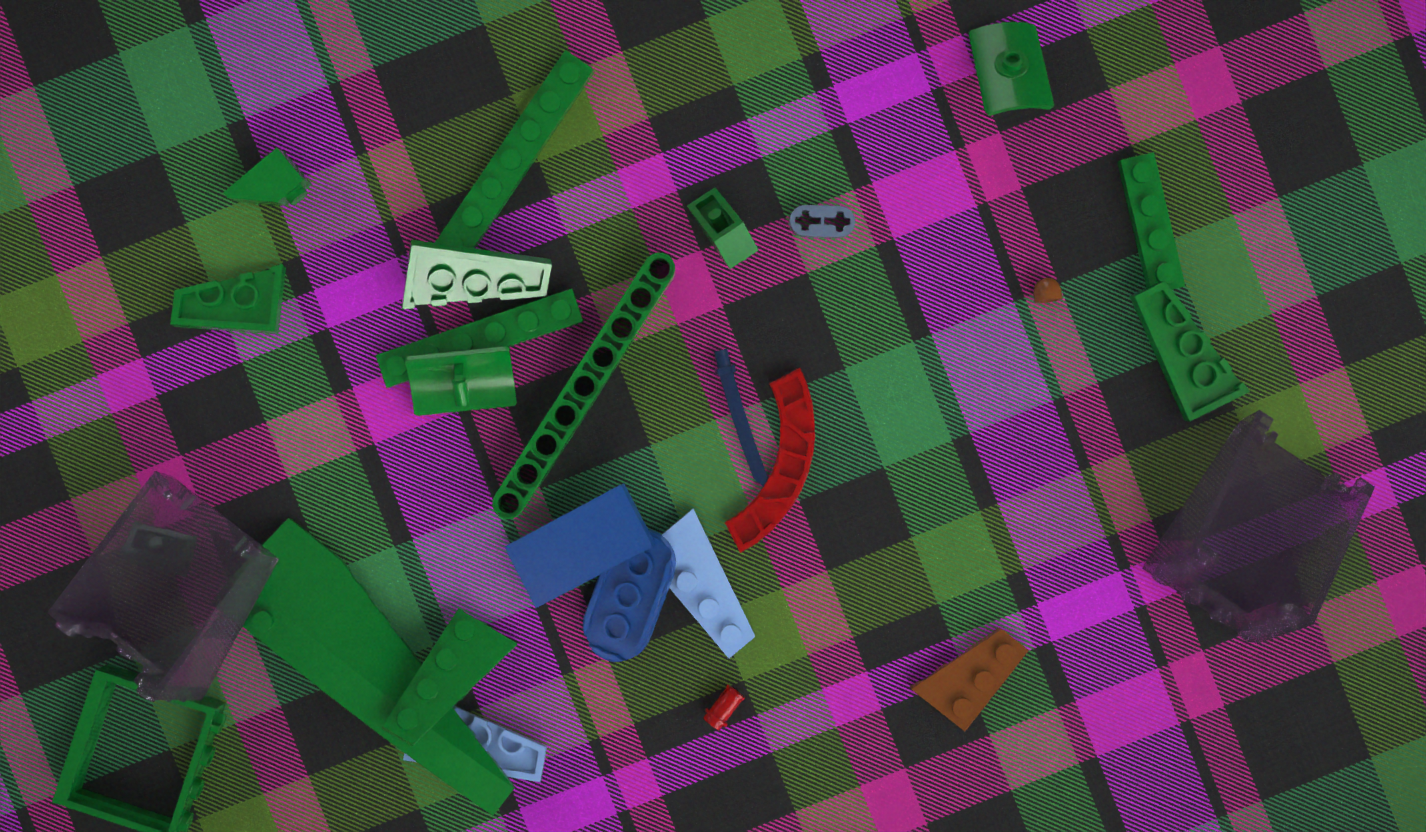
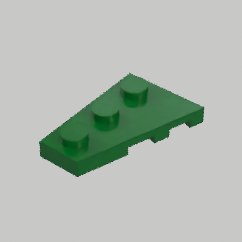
[170,264,286,335]

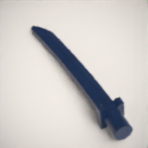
[714,349,768,487]

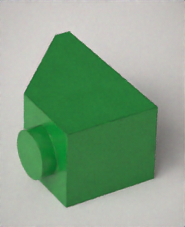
[223,148,312,207]
[687,187,758,269]

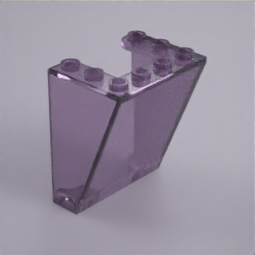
[1142,410,1375,644]
[47,471,279,702]

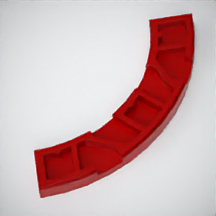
[725,368,815,553]

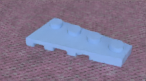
[403,706,547,782]

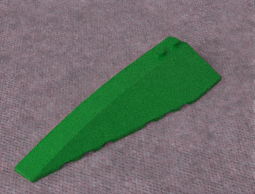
[213,518,515,816]

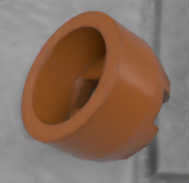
[1033,277,1063,304]

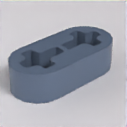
[789,205,855,239]

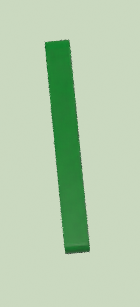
[492,253,676,519]

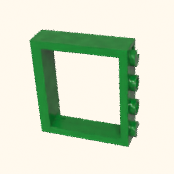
[52,664,226,832]

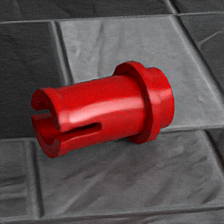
[703,684,745,731]

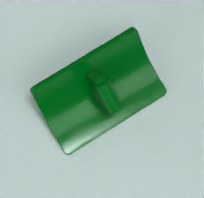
[969,22,1054,116]
[405,346,517,416]

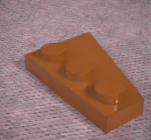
[910,627,1029,731]

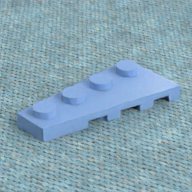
[661,508,755,658]

